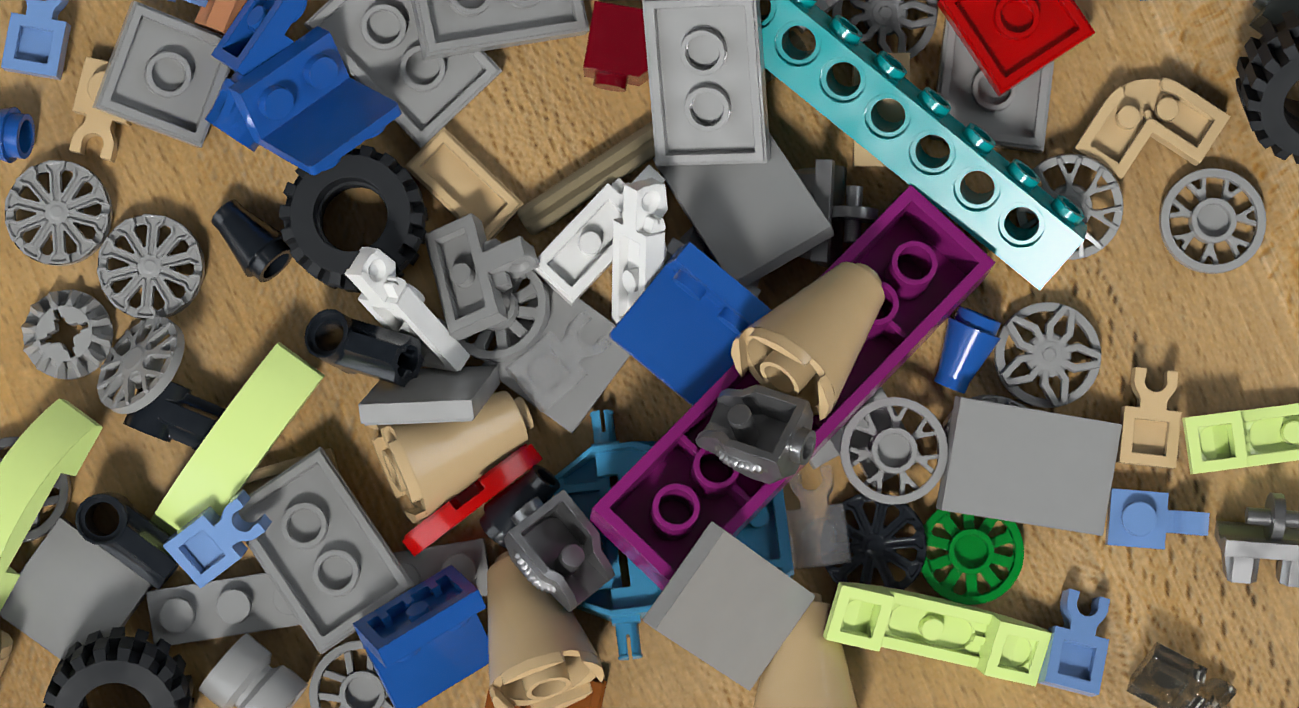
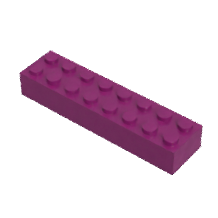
[590,185,996,591]

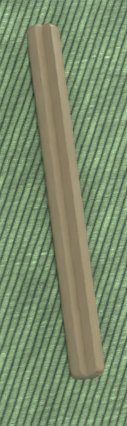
[517,31,807,235]

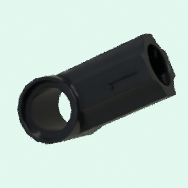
[304,309,424,387]
[123,381,226,450]
[75,492,180,590]

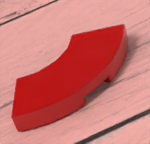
[402,444,543,557]

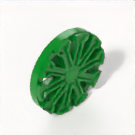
[917,509,1024,605]

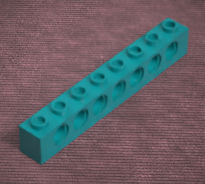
[761,0,1087,290]

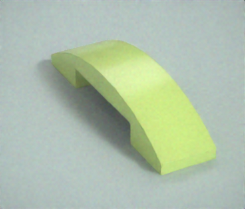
[151,342,325,536]
[0,398,103,611]
[1182,403,1299,474]
[823,582,1052,687]

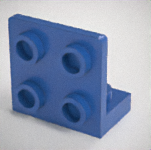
[228,26,402,175]
[609,242,772,406]
[353,565,489,708]

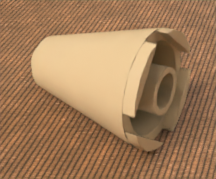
[731,262,885,420]
[369,391,534,523]
[487,551,605,708]
[753,592,857,708]

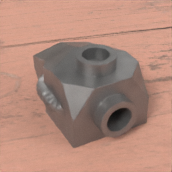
[695,384,816,484]
[504,489,615,612]

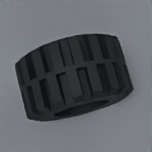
[1235,9,1299,164]
[279,145,428,293]
[43,627,195,708]

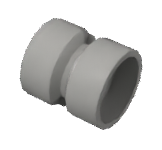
[199,633,309,708]

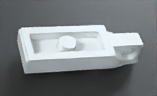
[533,165,666,306]
[611,178,668,325]
[345,246,470,372]

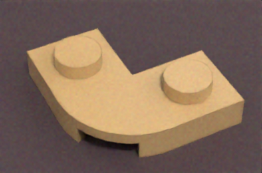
[1072,77,1231,182]

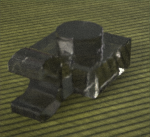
[1127,642,1237,708]

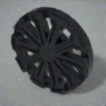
[820,493,928,590]

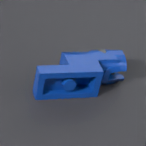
[205,0,308,152]

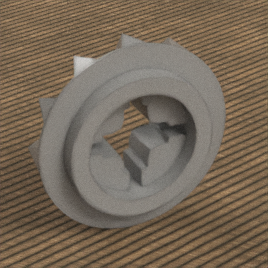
[21,289,113,380]

